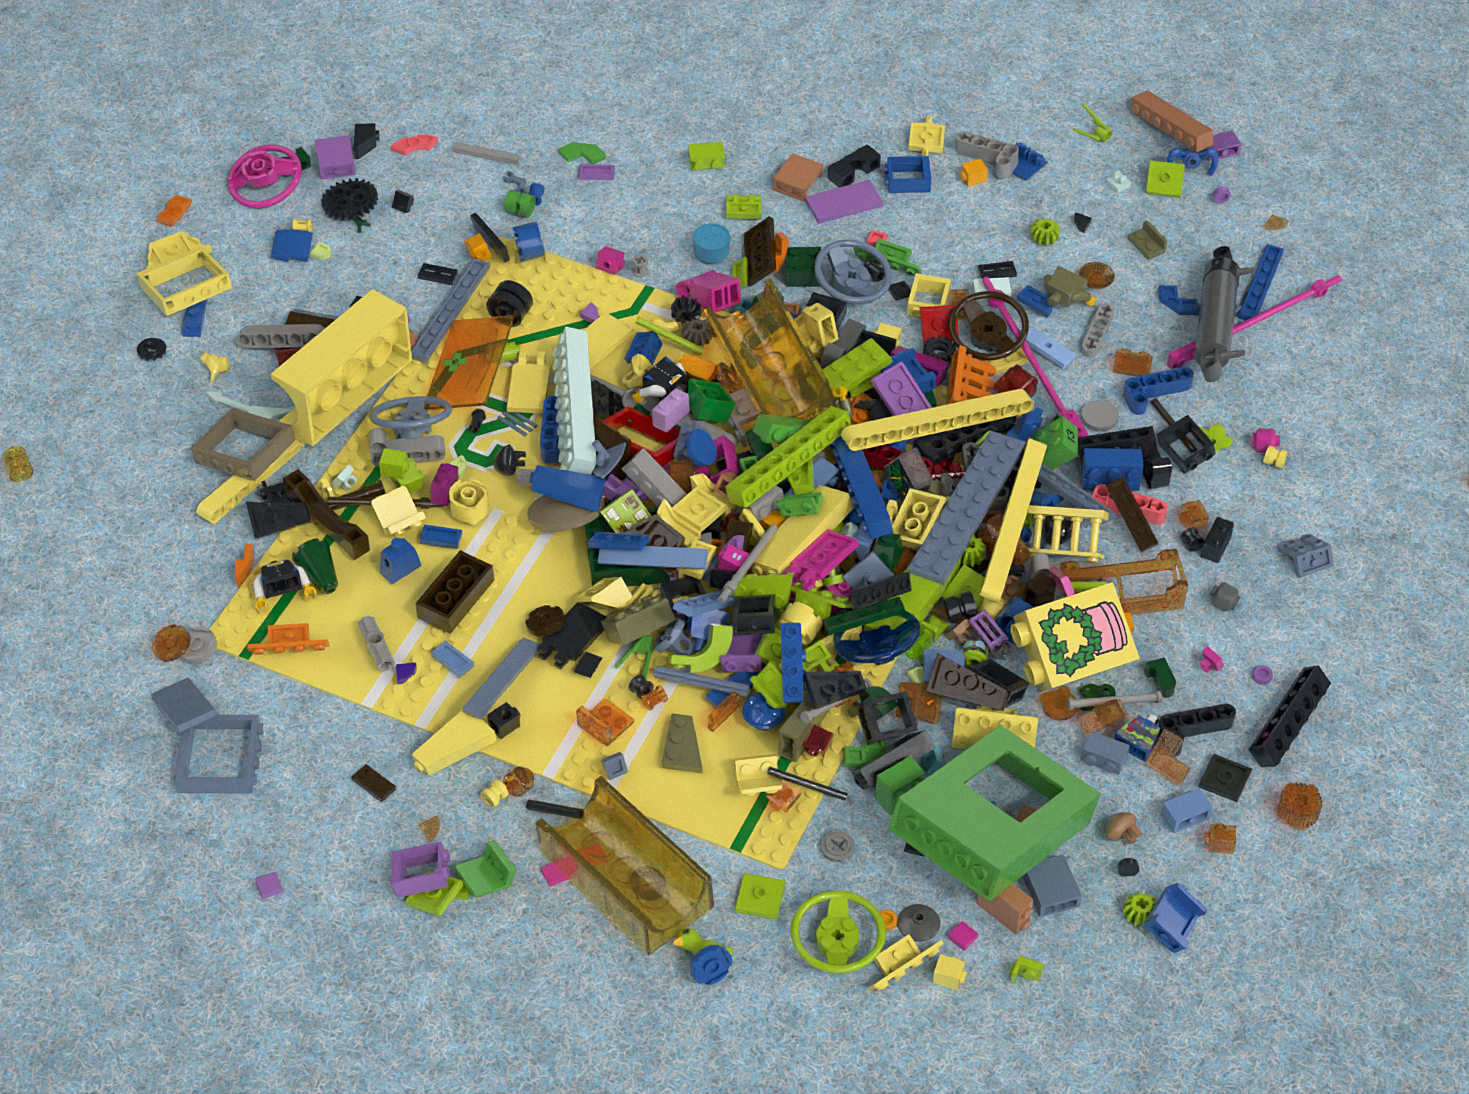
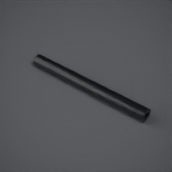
[767,767,848,801]

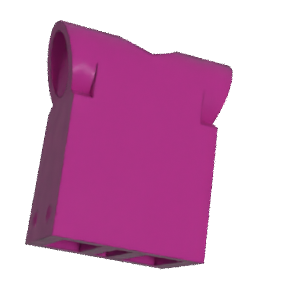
[676,270,741,313]

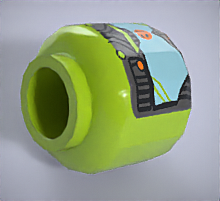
[962,639,988,668]

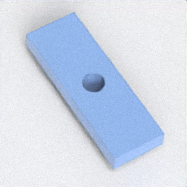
[1026,327,1076,368]

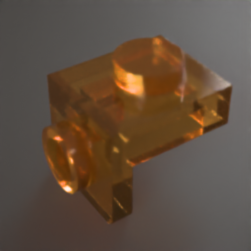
[766,780,802,813]

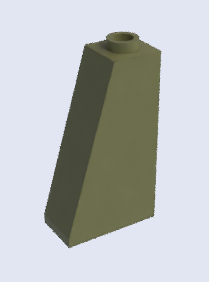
[778,694,829,763]

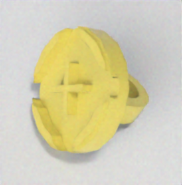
[622,354,653,389]

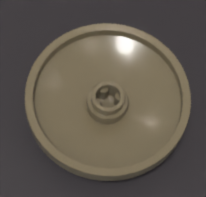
[527,495,605,532]

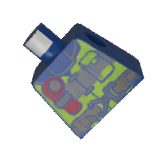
[1114,714,1161,763]

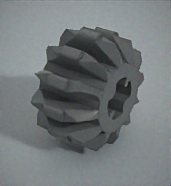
[682,317,713,347]

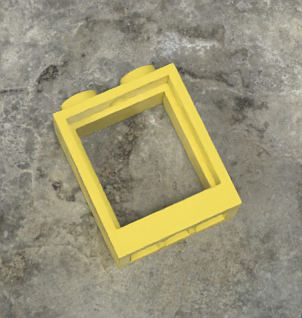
[907,273,951,318]

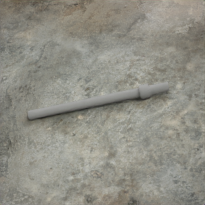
[717,524,778,604]

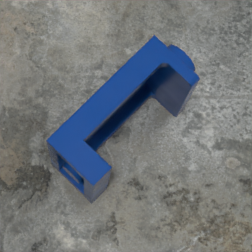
[881,348,936,394]
[1143,883,1208,953]

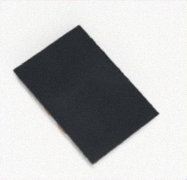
[573,652,603,678]

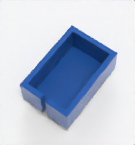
[1081,448,1143,492]

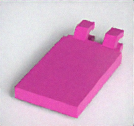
[784,529,859,591]

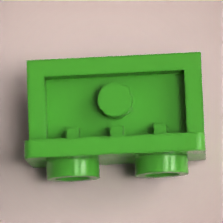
[777,492,823,517]

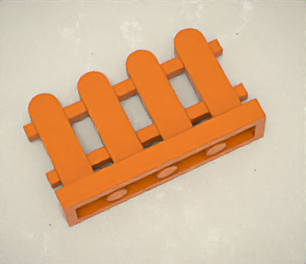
[946,345,996,405]

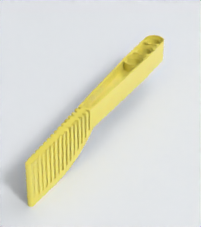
[196,436,307,524]

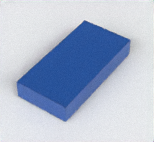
[420,524,463,549]

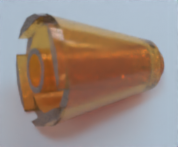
[978,514,1030,565]

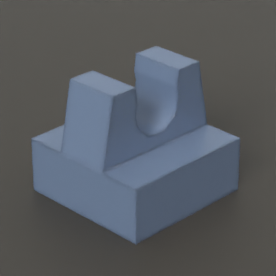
[601,752,628,780]

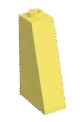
[412,710,497,776]

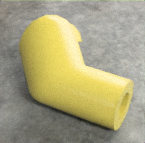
[651,318,678,332]

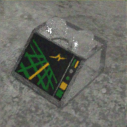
[884,447,936,501]

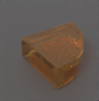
[1264,214,1288,230]
[419,815,440,842]

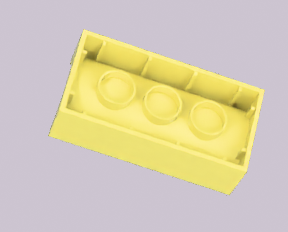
[271,289,412,447]

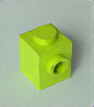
[379,448,410,479]

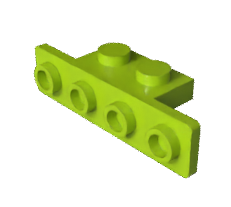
[791,581,852,621]

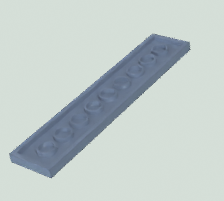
[908,431,1026,585]

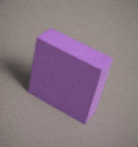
[255,872,283,899]

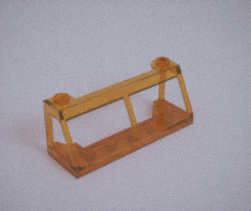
[1060,549,1188,615]

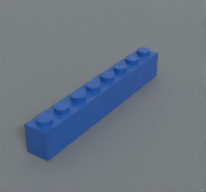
[829,424,894,539]

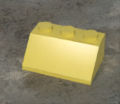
[892,488,946,553]

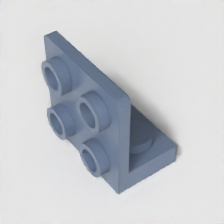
[1278,534,1334,578]

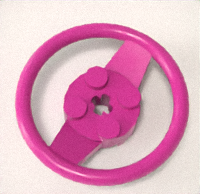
[228,144,302,208]

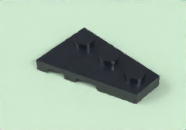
[246,502,311,539]

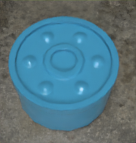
[693,223,731,263]

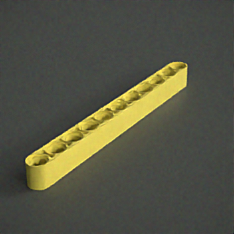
[841,389,1034,451]
[979,438,1047,603]

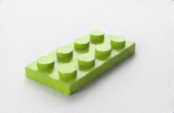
[810,338,893,402]

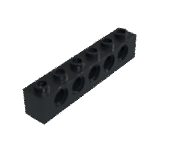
[911,415,1017,465]
[1248,665,1331,768]

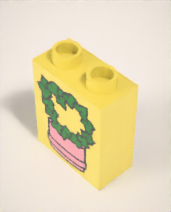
[1011,582,1140,692]

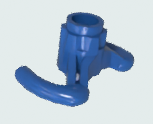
[1167,147,1218,176]

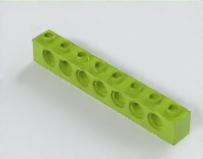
[725,406,851,509]

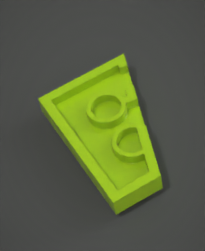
[730,572,794,610]

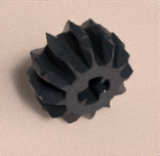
[671,295,702,325]

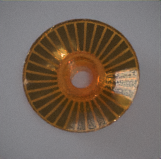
[1079,262,1115,289]

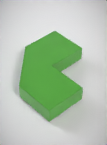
[558,142,606,164]
[843,733,885,768]

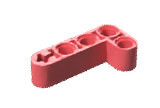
[1092,484,1168,525]

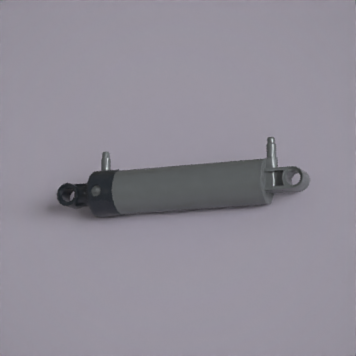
[1194,246,1254,382]

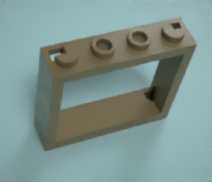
[191,408,296,481]

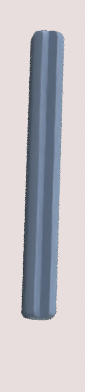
[654,666,750,697]

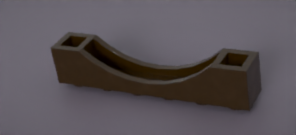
[283,469,370,560]

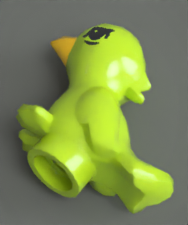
[673,928,734,956]

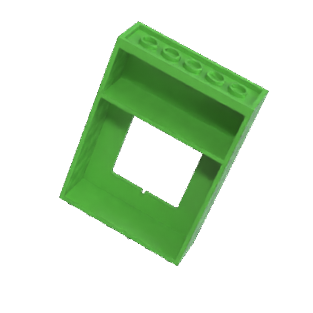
[888,725,1101,902]

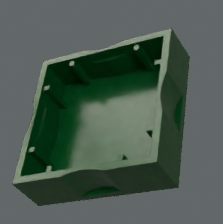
[585,508,670,587]

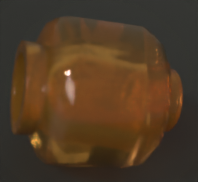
[503,766,534,797]

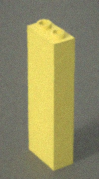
[751,485,854,575]

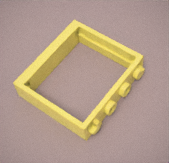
[136,246,232,316]

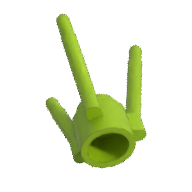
[1073,103,1113,142]

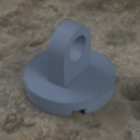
[654,618,693,655]

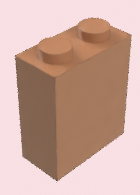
[977,884,1033,934]

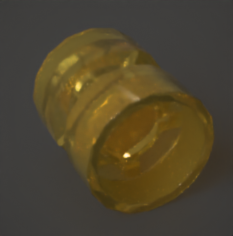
[2,446,34,482]

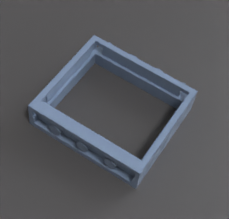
[174,715,264,794]

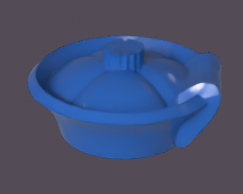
[742,693,786,730]

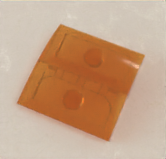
[896,682,942,724]

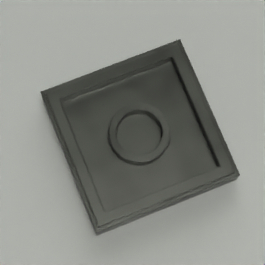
[1198,753,1252,802]

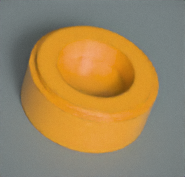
[880,909,897,931]

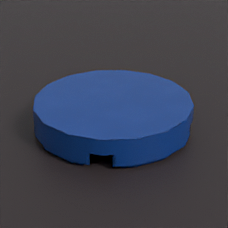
[685,429,717,467]
[690,945,733,985]

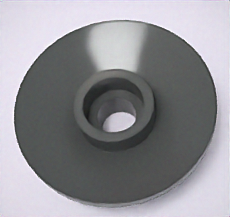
[897,904,940,942]

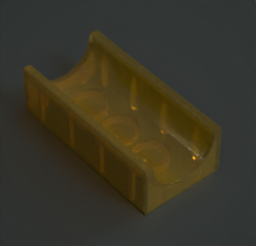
[704,278,837,420]
[535,776,714,956]

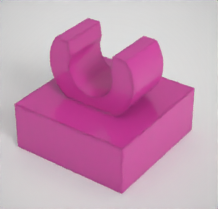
[1199,646,1224,673]

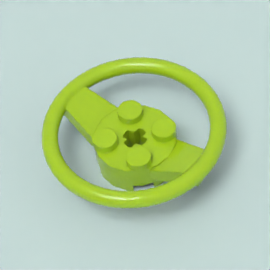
[790,890,886,974]

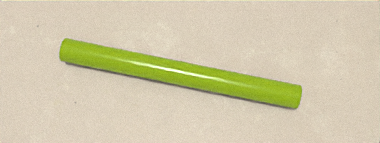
[635,316,704,355]

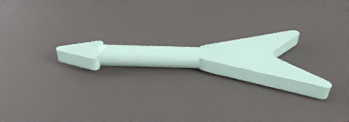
[206,391,292,420]

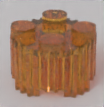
[1277,782,1323,831]

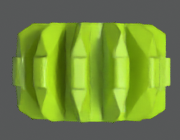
[1030,217,1060,246]
[960,535,986,568]
[1123,891,1156,928]

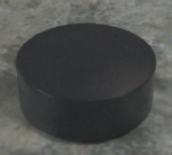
[1117,858,1140,877]

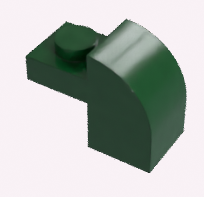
[848,686,898,720]

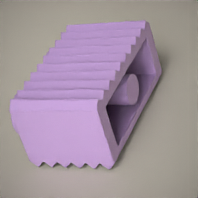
[652,388,689,432]

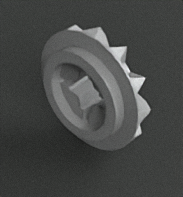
[821,832,855,862]

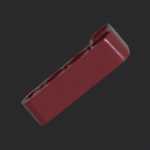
[862,445,933,483]

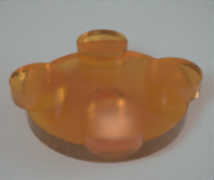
[1040,686,1080,721]

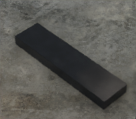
[470,213,510,263]

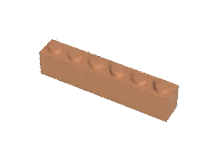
[1131,90,1213,152]

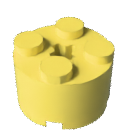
[449,479,489,525]
[776,602,823,649]

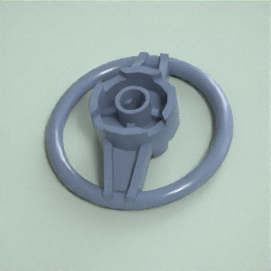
[814,239,892,304]
[369,396,452,438]

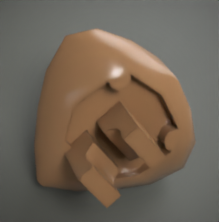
[1105,812,1143,845]

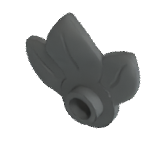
[940,473,961,498]

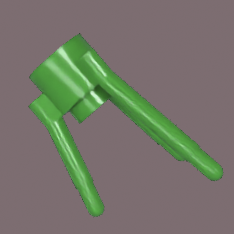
[615,634,654,678]

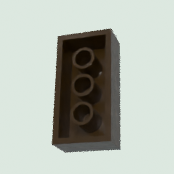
[415,550,494,634]

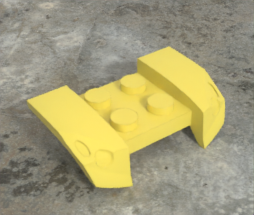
[657,473,738,548]

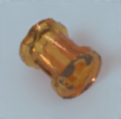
[641,685,668,711]

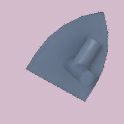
[592,440,626,479]

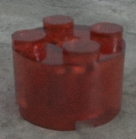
[993,364,1038,398]

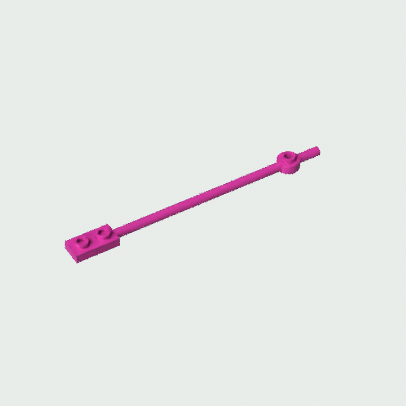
[1167,275,1342,369]
[982,277,1089,437]

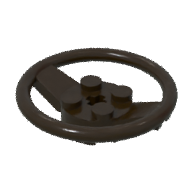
[948,291,1029,361]

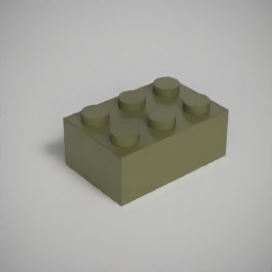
[601,595,675,645]

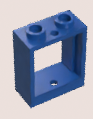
[884,156,931,193]

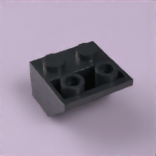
[591,380,622,421]

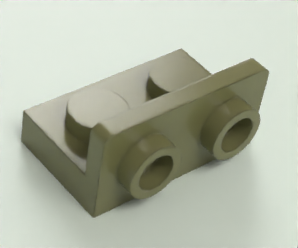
[1127,220,1167,260]

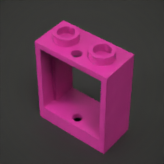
[695,435,740,485]

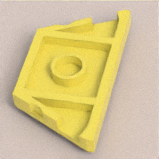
[146,231,212,269]

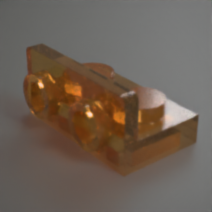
[1112,348,1153,376]

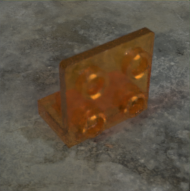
[576,698,634,747]

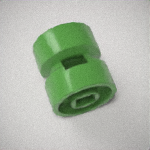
[504,190,535,218]

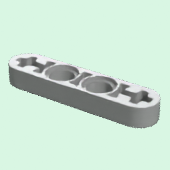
[1081,303,1115,357]

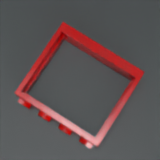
[603,406,680,467]

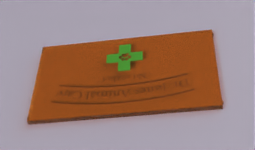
[424,315,514,410]

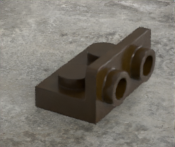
[723,519,754,553]

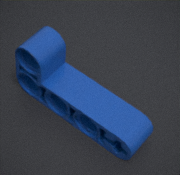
[1123,367,1194,415]
[540,396,561,464]

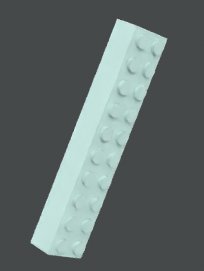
[552,327,596,475]

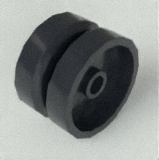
[486,280,533,327]

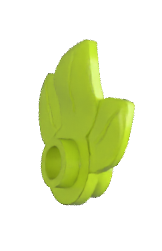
[1199,424,1233,453]

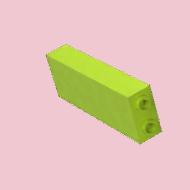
[865,559,961,652]

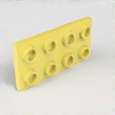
[952,705,1038,749]

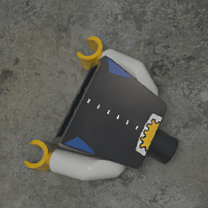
[632,356,688,403]
[253,560,316,614]

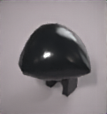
[493,444,526,476]
[1044,516,1073,545]

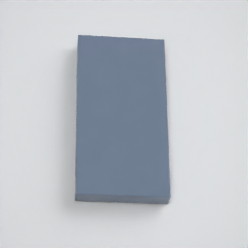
[151,677,217,732]

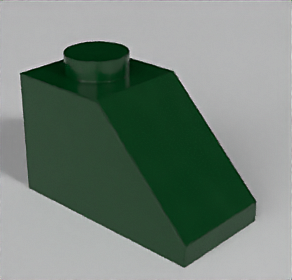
[875,533,904,573]

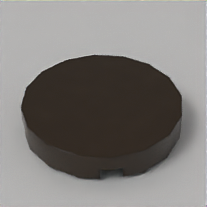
[525,605,566,637]

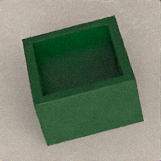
[785,247,822,287]

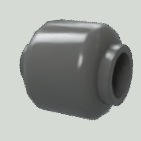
[1209,582,1241,611]

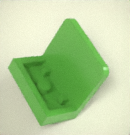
[455,840,517,898]

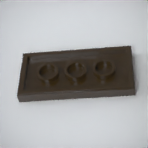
[744,216,776,287]

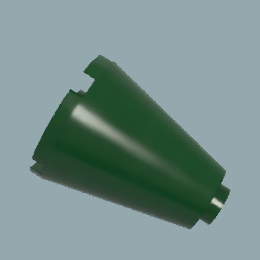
[292,538,338,594]

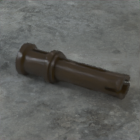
[326,480,386,511]

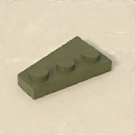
[662,713,703,773]

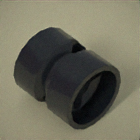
[944,591,978,623]

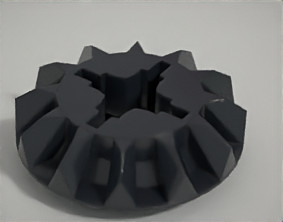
[137,338,167,362]

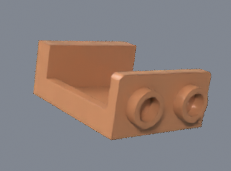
[773,153,823,202]

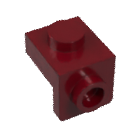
[802,725,834,757]

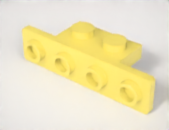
[868,934,944,991]

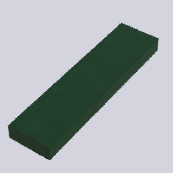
[823,597,906,636]

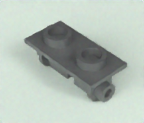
[977,621,1011,661]

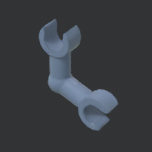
[503,171,527,194]

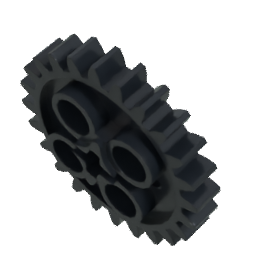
[321,178,379,221]

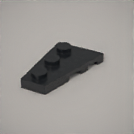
[803,671,866,710]

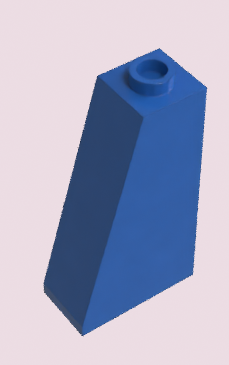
[529,465,606,512]

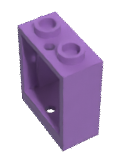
[391,842,450,898]

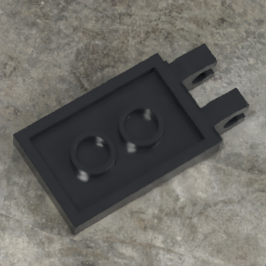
[538,603,607,670]

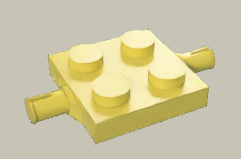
[908,115,945,156]

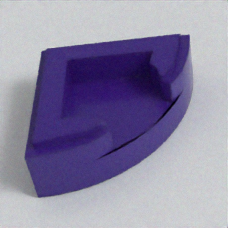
[396,662,417,684]

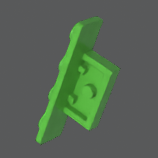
[853,239,922,276]

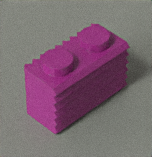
[429,463,459,506]

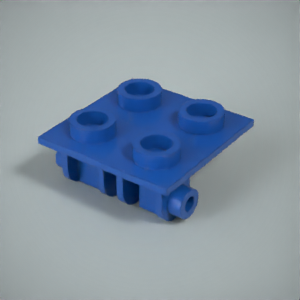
[1012,142,1048,181]

